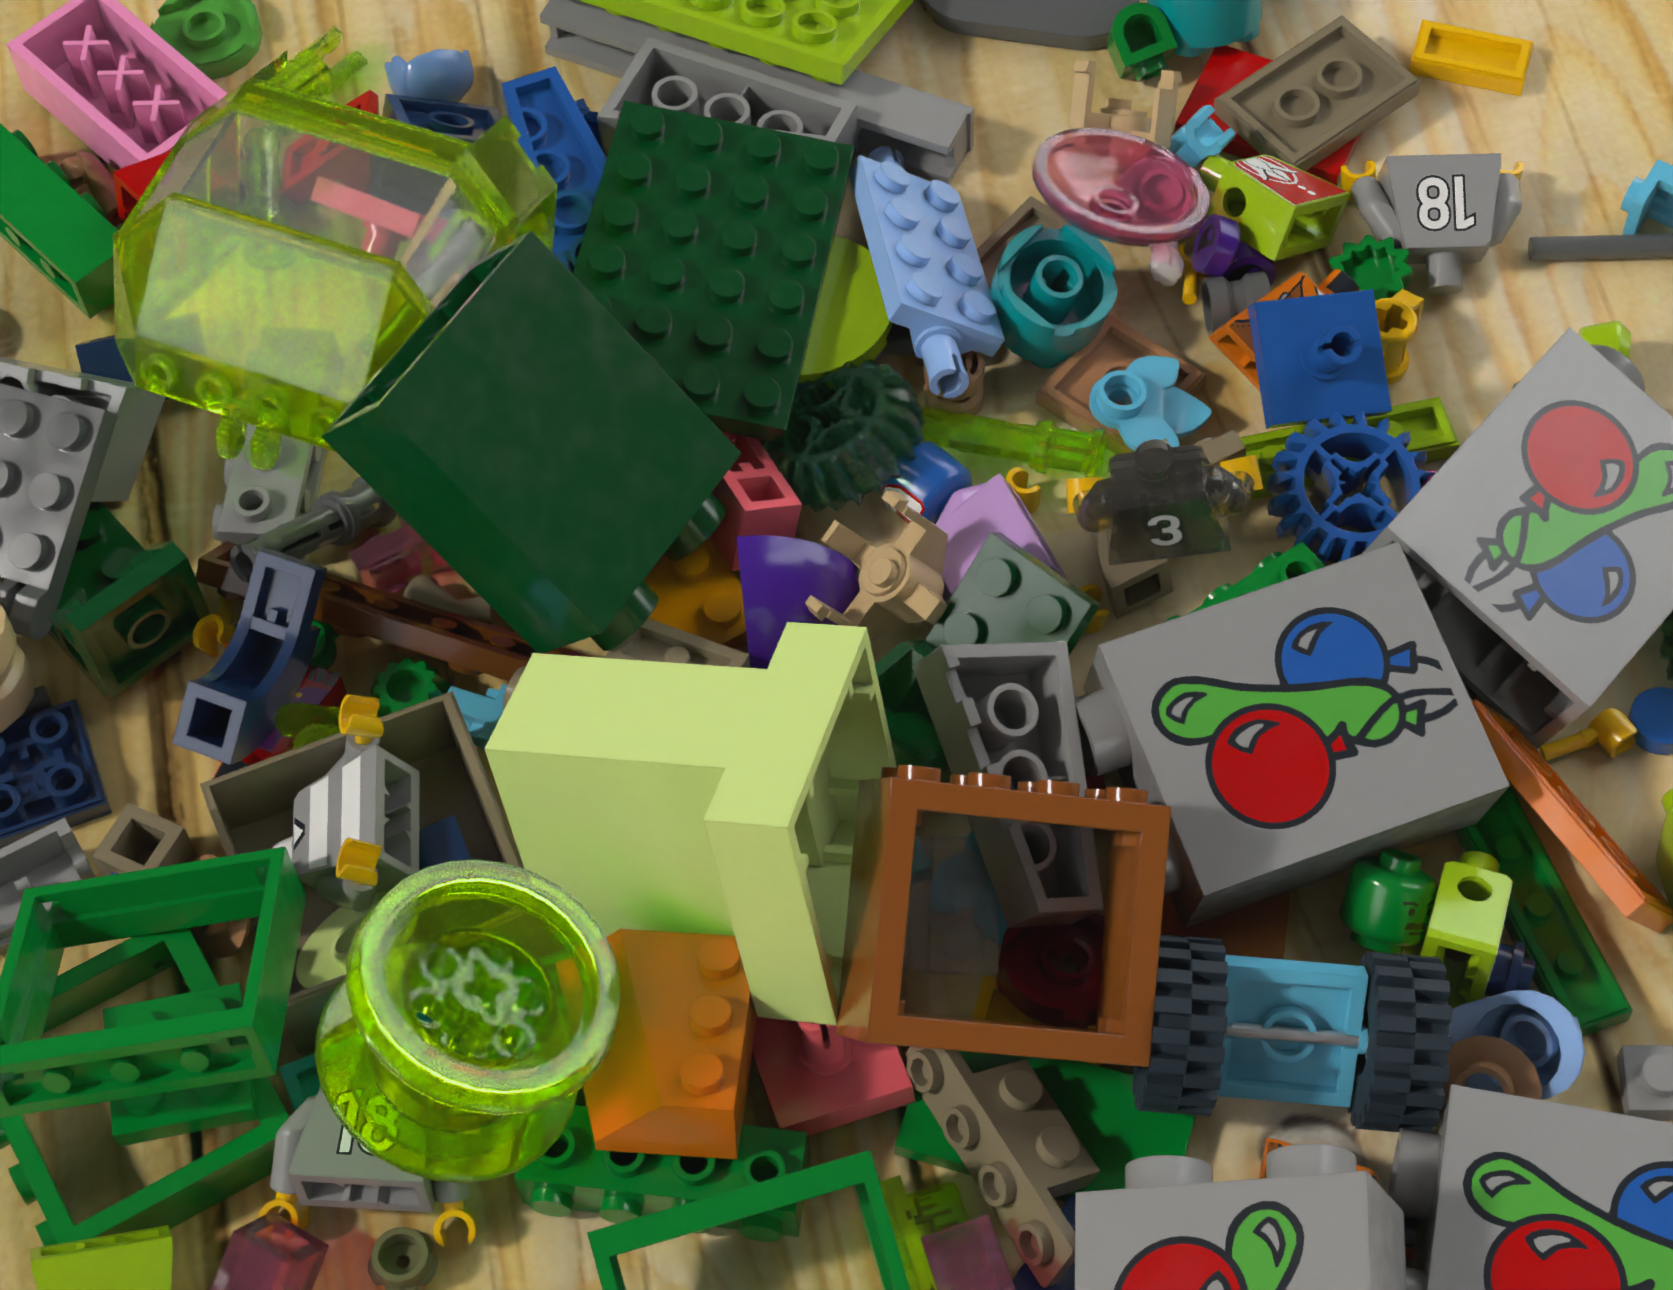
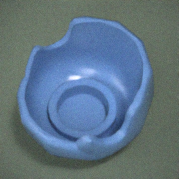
[385,49,474,103]

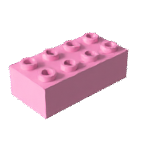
[6,0,250,171]

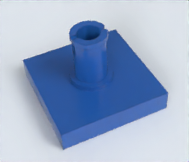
[1248,289,1392,429]

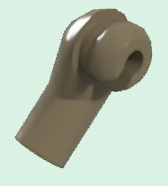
[404,575,494,625]

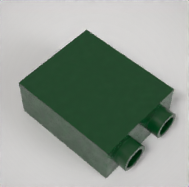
[321,230,742,654]

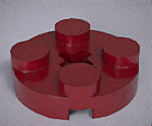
[996,912,1105,1028]

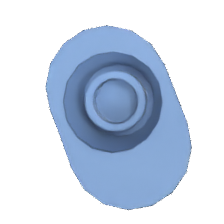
[1449,990,1585,1100]

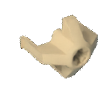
[1067,60,1183,175]
[805,490,948,642]

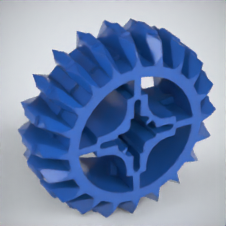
[1266,410,1435,565]

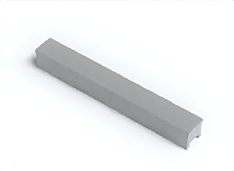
[540,0,974,184]

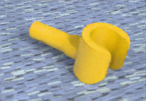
[1177,242,1209,305]
[192,595,236,657]
[1540,708,1637,761]

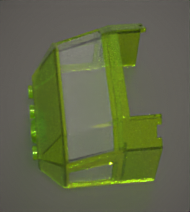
[113,50,558,471]

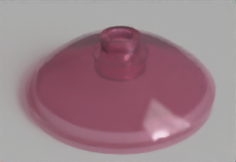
[1032,128,1210,247]

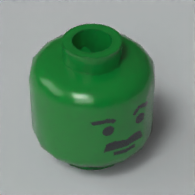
[1339,848,1438,954]

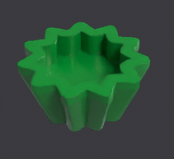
[1329,234,1413,301]
[370,658,453,718]

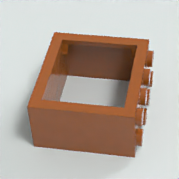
[836,765,1171,1067]

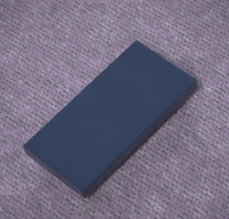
[0,699,112,849]

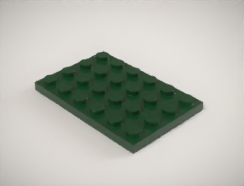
[573,100,855,444]

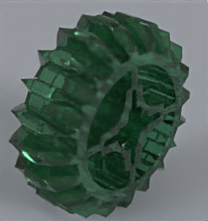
[763,359,926,513]

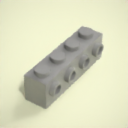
[212,331,345,560]

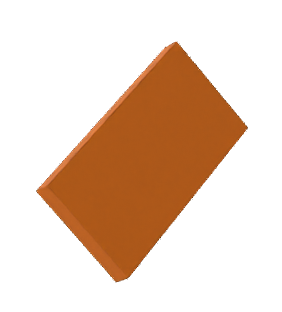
[1471,699,1673,934]

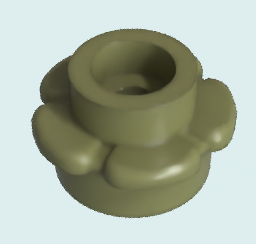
[368,1227,438,1290]

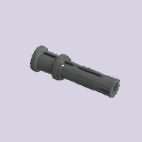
[230,476,397,583]

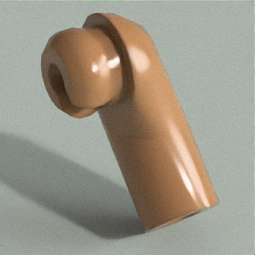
[60,151,120,227]

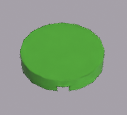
[150,0,263,80]

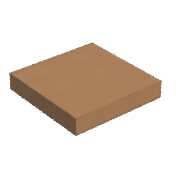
[1036,315,1206,463]

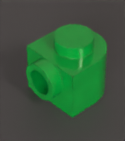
[1107,3,1178,82]

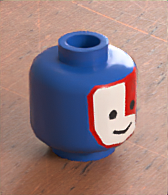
[880,441,972,524]

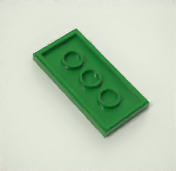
[895,1051,1196,1202]

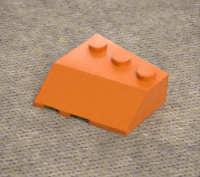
[558,929,757,1160]

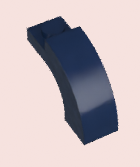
[172,549,327,765]

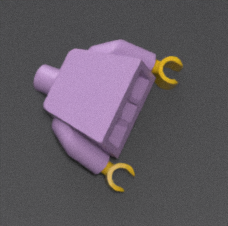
[935,467,1110,633]

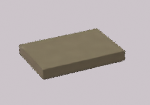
[1213,15,1421,171]

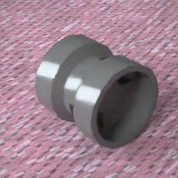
[1202,271,1271,336]

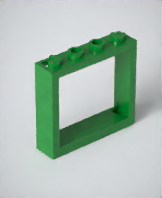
[0,847,307,1118]
[0,928,289,1246]
[587,1150,910,1290]

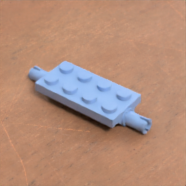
[849,146,1005,398]

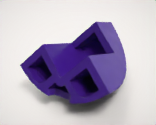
[737,535,860,669]

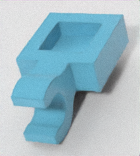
[1164,105,1236,169]

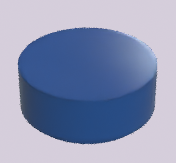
[1628,687,1673,755]

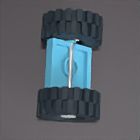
[1132,934,1452,1133]

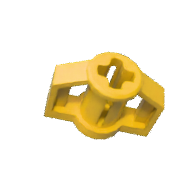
[1375,289,1424,385]

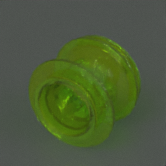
[315,859,620,1183]

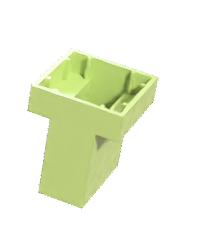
[484,622,897,1025]

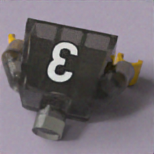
[1066,439,1263,565]

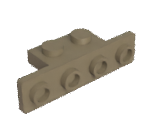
[902,1046,1100,1288]

